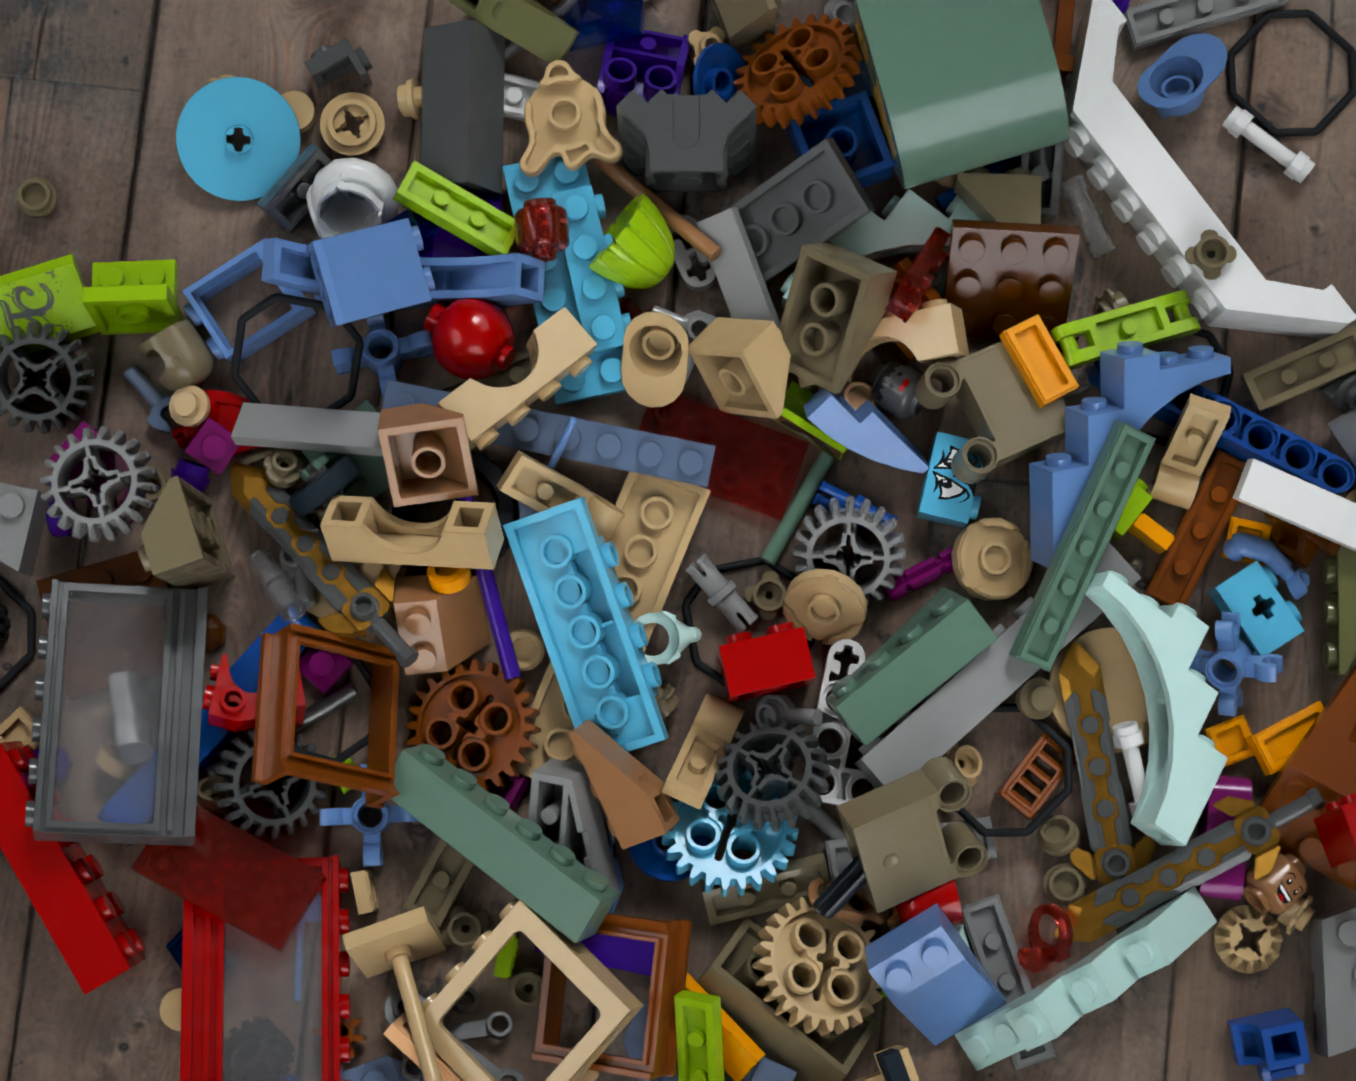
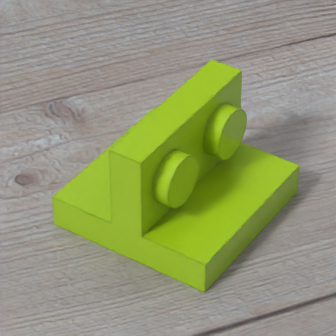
[82,259,184,335]

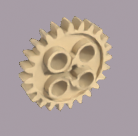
[752,897,883,1036]

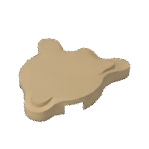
[519,60,623,177]

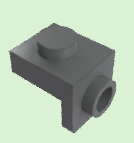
[304,38,373,88]

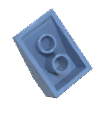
[865,903,1007,1046]

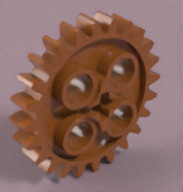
[733,14,863,129]
[406,659,541,793]

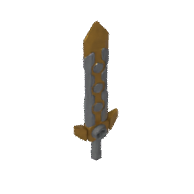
[230,463,419,667]
[1058,642,1155,935]
[1054,787,1326,943]

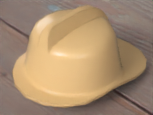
[621,311,689,408]

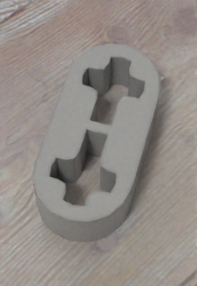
[668,214,716,292]

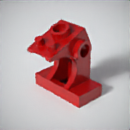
[202,654,306,732]

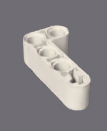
[802,639,876,806]

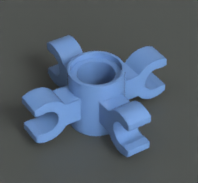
[331,314,434,398]
[1189,612,1283,717]
[319,764,420,867]

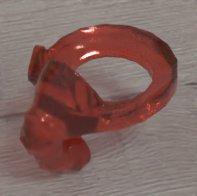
[1017,903,1073,974]

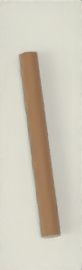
[594,158,722,261]

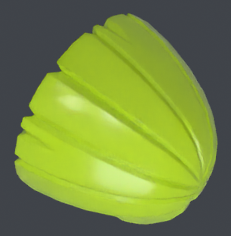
[588,193,675,290]

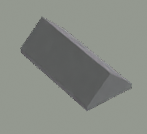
[420,19,505,196]

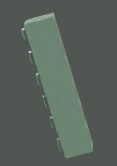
[391,744,619,943]

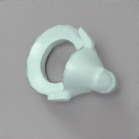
[633,610,702,666]

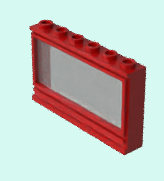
[180,854,351,1081]

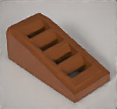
[995,732,1076,820]

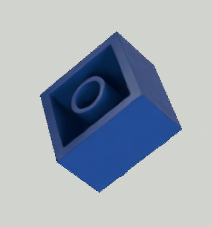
[786,90,895,188]

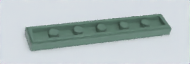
[1009,420,1156,672]

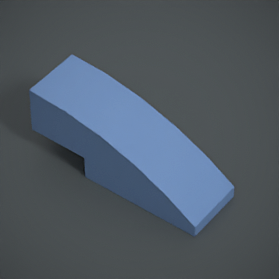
[803,388,929,473]

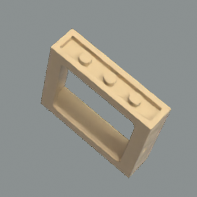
[421,898,644,1081]

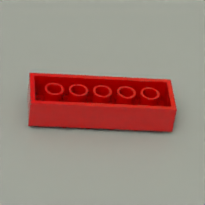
[0,741,146,995]

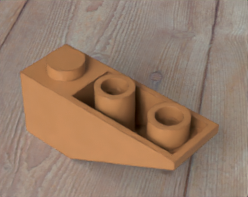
[569,719,680,850]

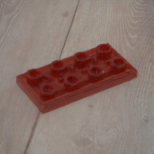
[639,396,809,522]
[131,805,326,953]

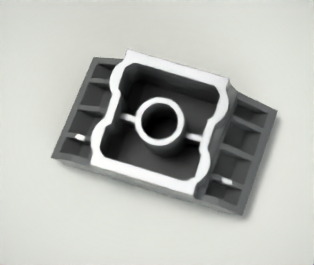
[617,89,757,192]

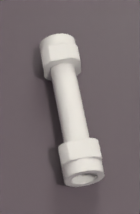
[1222,106,1316,184]
[1112,721,1145,816]

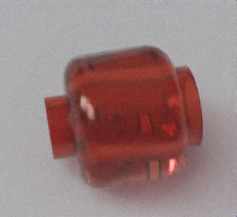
[514,198,570,262]

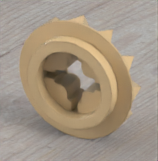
[320,92,386,158]
[1214,905,1283,974]

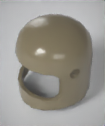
[136,320,214,392]

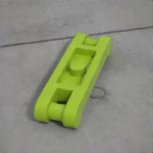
[1050,290,1201,370]

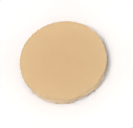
[1048,628,1149,753]

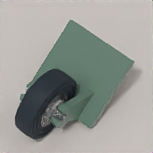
[288,399,389,517]

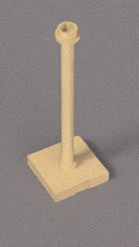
[342,906,447,1081]

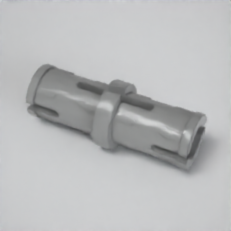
[685,553,759,633]

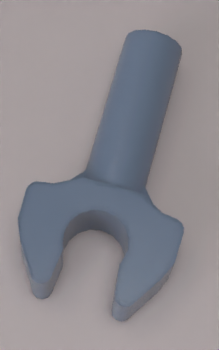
[123,365,173,434]

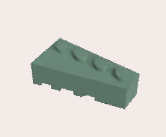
[825,587,998,746]

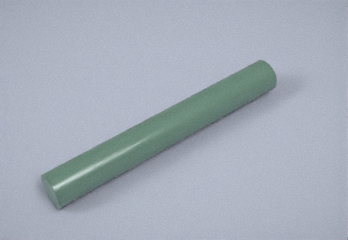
[760,452,835,566]

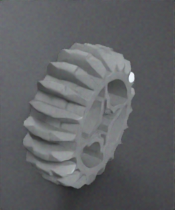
[40,426,158,543]
[793,496,906,606]

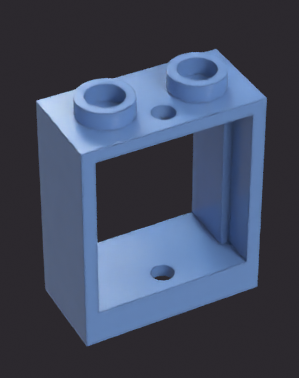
[182,238,316,364]

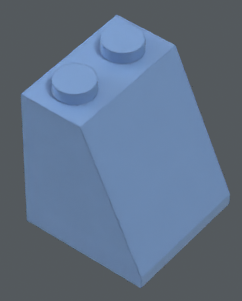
[307,218,435,328]

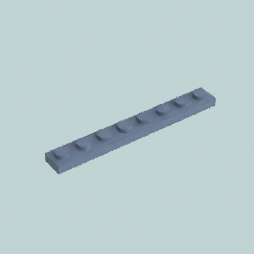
[381,380,716,487]

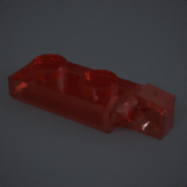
[885,227,951,323]

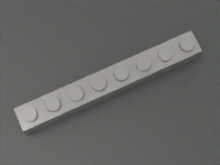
[854,542,1141,788]

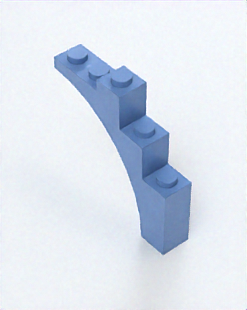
[261,237,545,310]
[1029,341,1231,568]

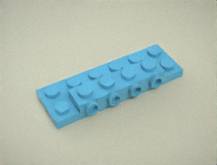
[502,156,631,407]
[503,497,669,752]

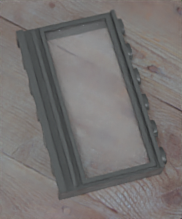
[25,579,208,846]

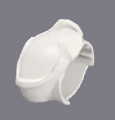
[306,158,399,239]

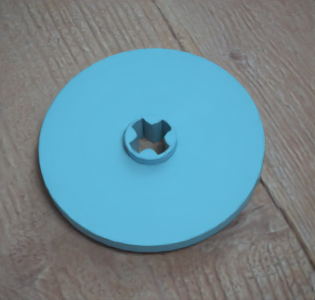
[176,77,301,201]

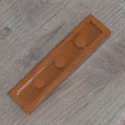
[1143,449,1246,606]

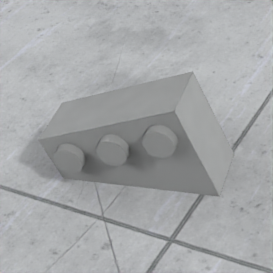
[0,482,48,577]
[528,758,621,896]
[1309,904,1356,1058]

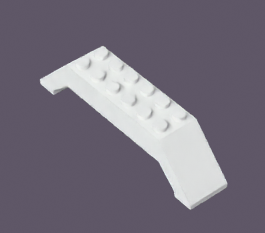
[1064,0,1356,339]

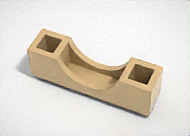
[798,299,969,392]
[436,307,597,451]
[320,495,504,570]

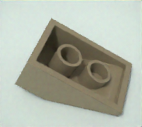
[779,242,897,394]

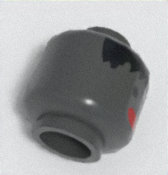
[869,358,925,420]

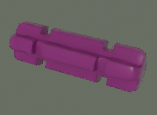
[883,547,953,601]

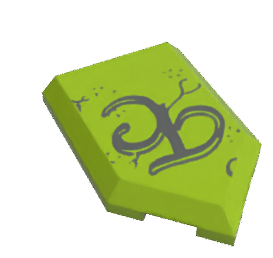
[0,253,100,355]

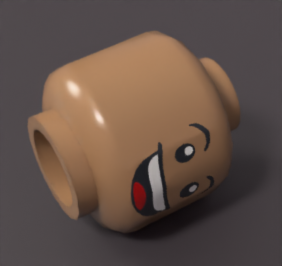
[1243,853,1307,915]

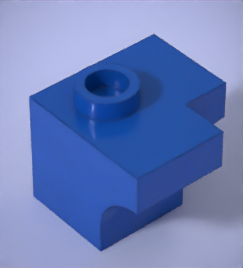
[1227,1007,1311,1081]

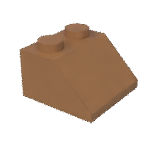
[377,403,479,507]
[393,569,490,675]

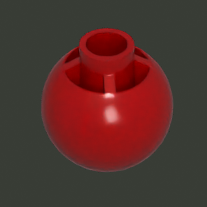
[424,298,516,380]

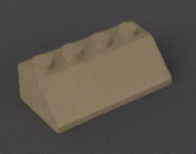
[138,476,235,589]
[696,917,880,1081]

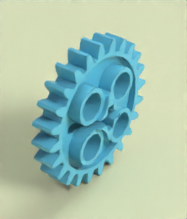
[661,769,799,897]

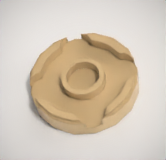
[951,518,1033,601]
[783,568,867,645]

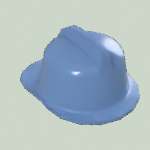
[1137,33,1228,119]

